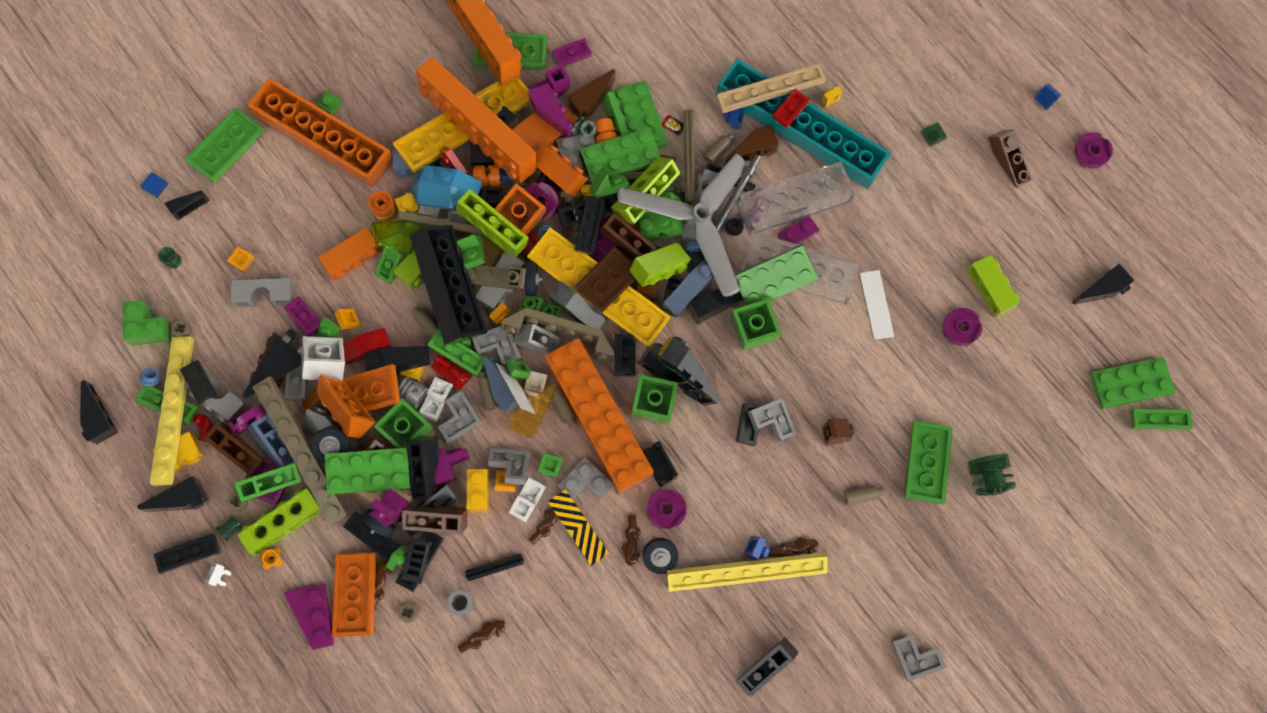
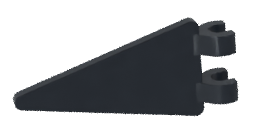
[243,329,302,399]

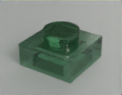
[921,122,947,147]

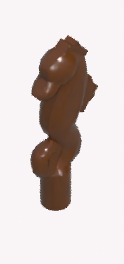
[528,508,558,545]
[621,515,641,566]
[769,537,819,557]
[374,559,392,611]
[458,619,505,653]

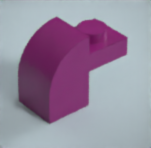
[530,64,570,98]
[434,448,470,487]
[370,488,409,526]

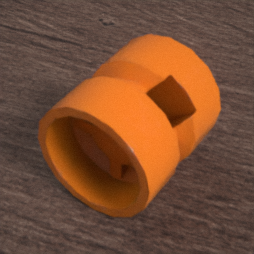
[590,118,618,144]
[473,165,501,187]
[368,191,397,223]

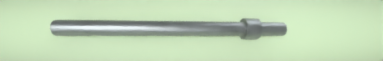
[714,154,761,232]

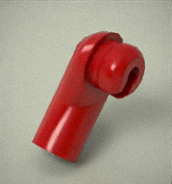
[193,414,213,442]

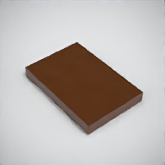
[574,247,636,314]

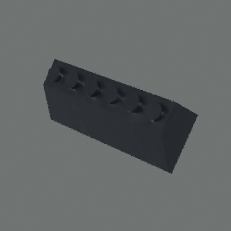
[409,225,487,345]

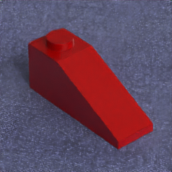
[343,328,392,365]

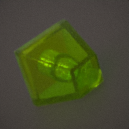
[370,221,418,255]

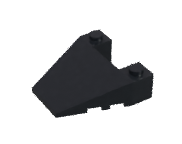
[638,337,720,406]

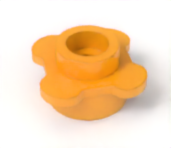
[261,547,283,570]

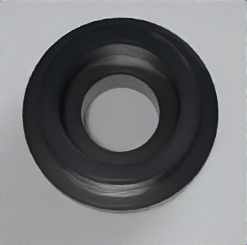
[725,218,744,236]

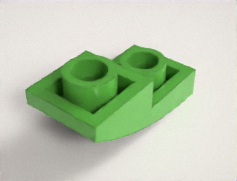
[519,295,563,317]

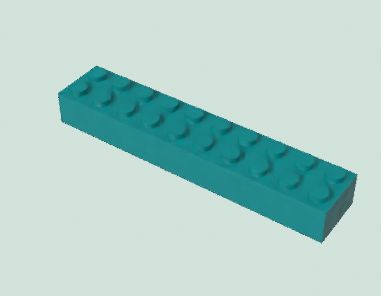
[716,58,891,189]

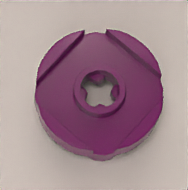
[1074,132,1113,169]
[525,182,561,220]
[943,308,982,346]
[228,404,266,435]
[647,489,686,530]

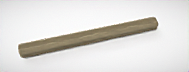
[683,110,695,204]

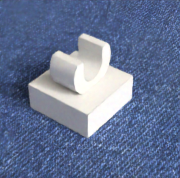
[204,562,231,586]

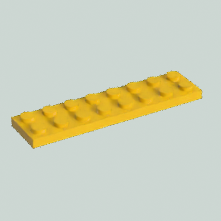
[392,78,530,173]
[527,227,671,347]

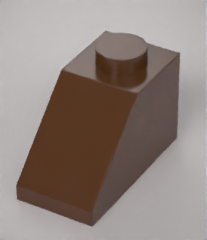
[822,418,854,446]

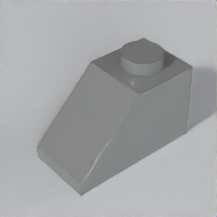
[513,324,560,354]

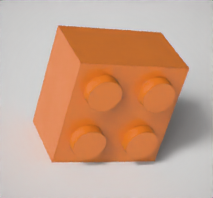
[495,183,546,236]

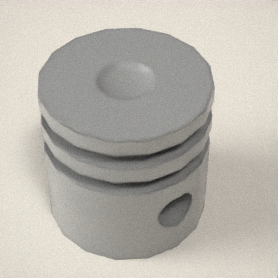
[398,377,429,408]
[447,590,474,616]

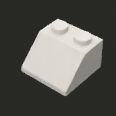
[301,336,345,380]

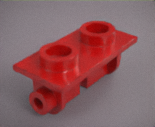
[431,355,472,390]

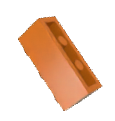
[536,142,588,196]
[318,227,381,281]

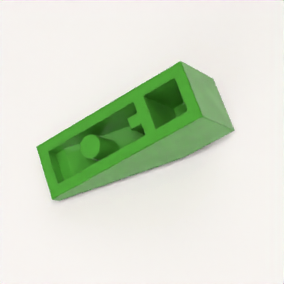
[233,463,301,502]

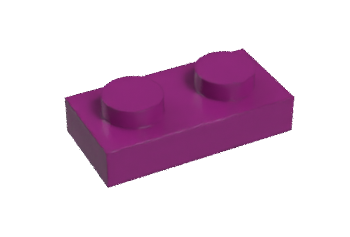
[552,38,592,67]
[778,215,819,250]
[284,296,321,337]

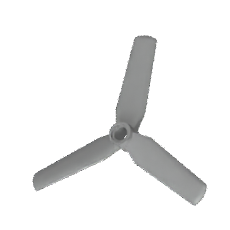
[617,154,747,297]

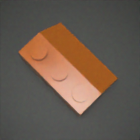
[317,374,375,439]

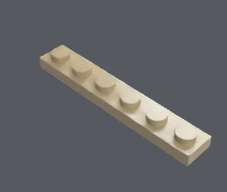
[716,64,826,114]

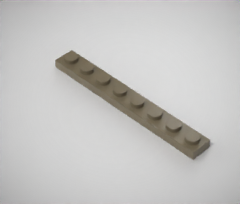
[253,377,350,525]

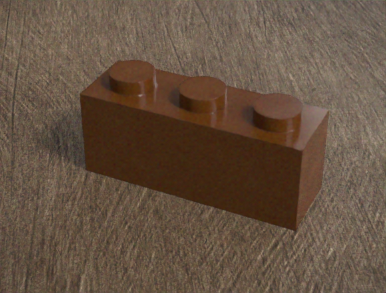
[599,212,657,260]

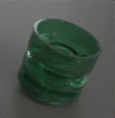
[967,453,1017,496]

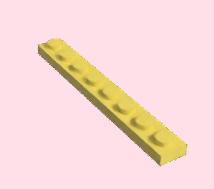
[150,336,194,485]
[667,552,827,592]

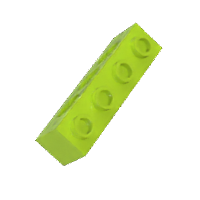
[611,157,680,224]
[456,189,529,259]
[237,488,322,556]

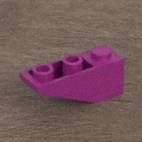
[528,83,573,137]

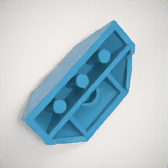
[411,165,483,210]

